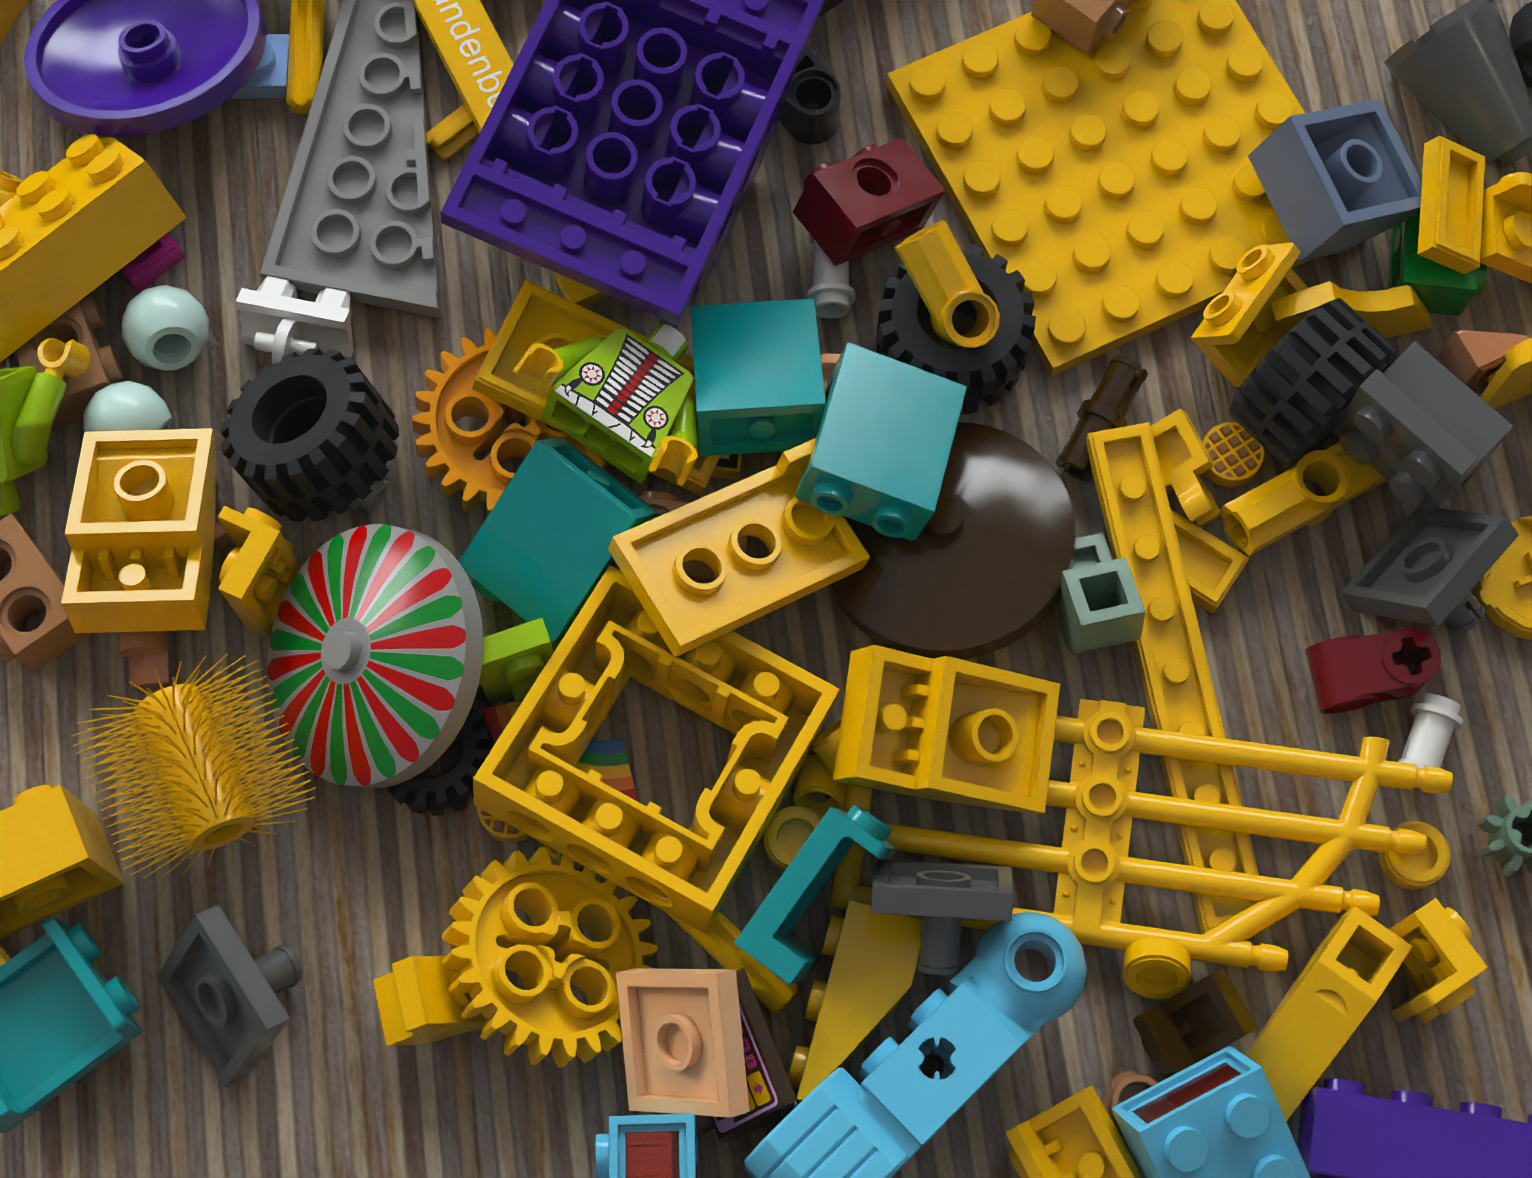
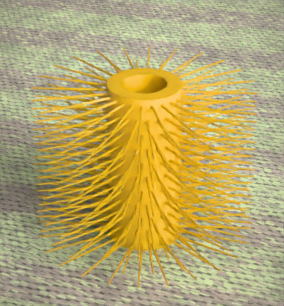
[71,653,316,879]

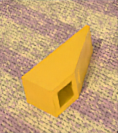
[788,900,921,1105]
[1228,906,1413,1122]

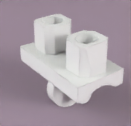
[236,276,354,365]

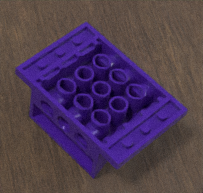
[440,0,824,325]

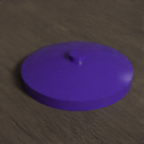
[24,0,266,137]

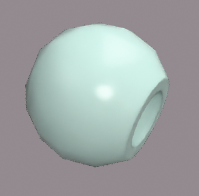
[122,285,209,371]
[83,381,173,433]

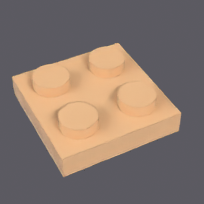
[616,968,750,1118]

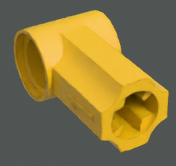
[894,220,1000,348]

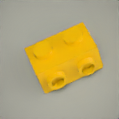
[1191,242,1308,387]
[1389,898,1488,1024]
[1006,1085,1144,1178]

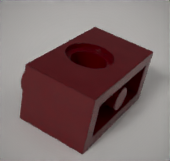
[793,138,946,266]

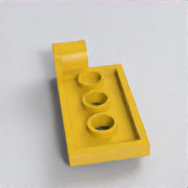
[608,438,870,657]

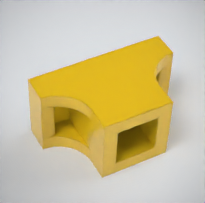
[373,956,487,1046]

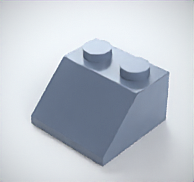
[1248,99,1422,262]

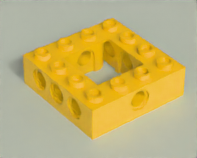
[473,565,840,934]

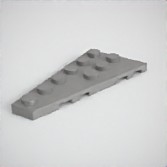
[260,0,441,318]

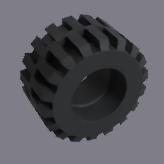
[876,244,1036,415]
[1229,298,1398,466]
[221,348,399,522]

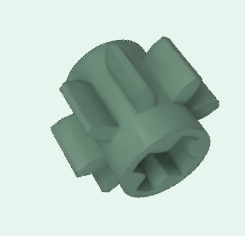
[1477,795,1532,877]

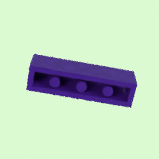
[1297,1078,1532,1178]

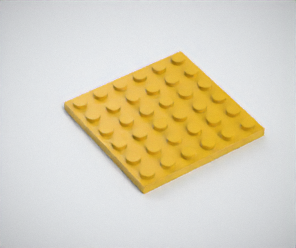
[886,0,1309,378]

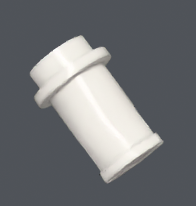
[807,240,856,319]
[1398,693,1463,768]

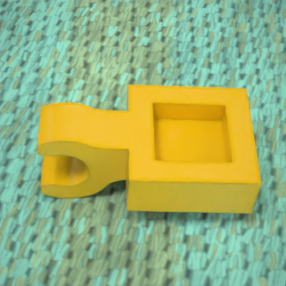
[1150,408,1221,527]

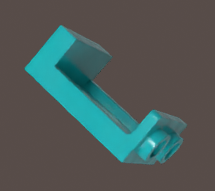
[690,298,826,456]
[795,342,967,540]
[459,437,660,643]
[734,804,898,985]
[0,916,143,1134]

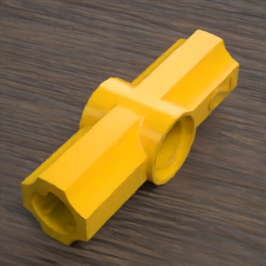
[1219,442,1387,556]

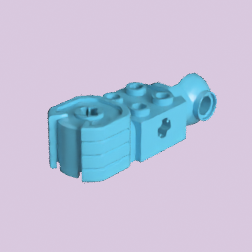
[744,911,1087,1178]

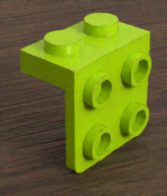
[446,548,554,705]

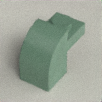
[1056,532,1145,655]

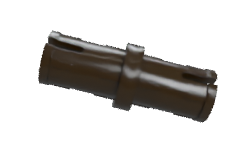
[1055,355,1148,481]

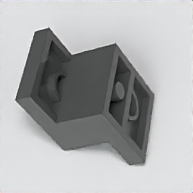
[1333,341,1514,516]

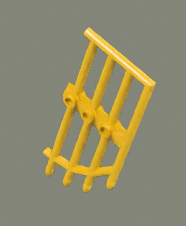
[830,699,1453,972]

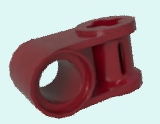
[1305,628,1441,714]

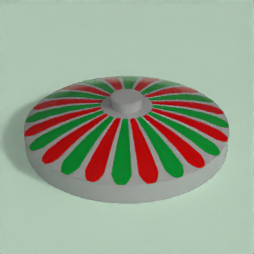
[267,524,483,788]

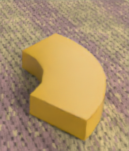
[1271,281,1431,338]

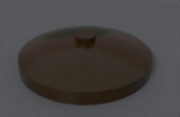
[829,422,1076,659]

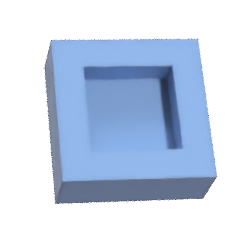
[232,34,289,99]

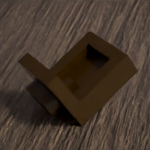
[1133,968,1259,1078]

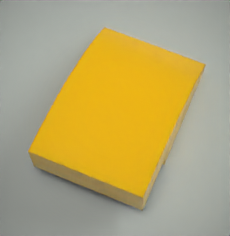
[61,428,216,633]
[832,645,1060,814]

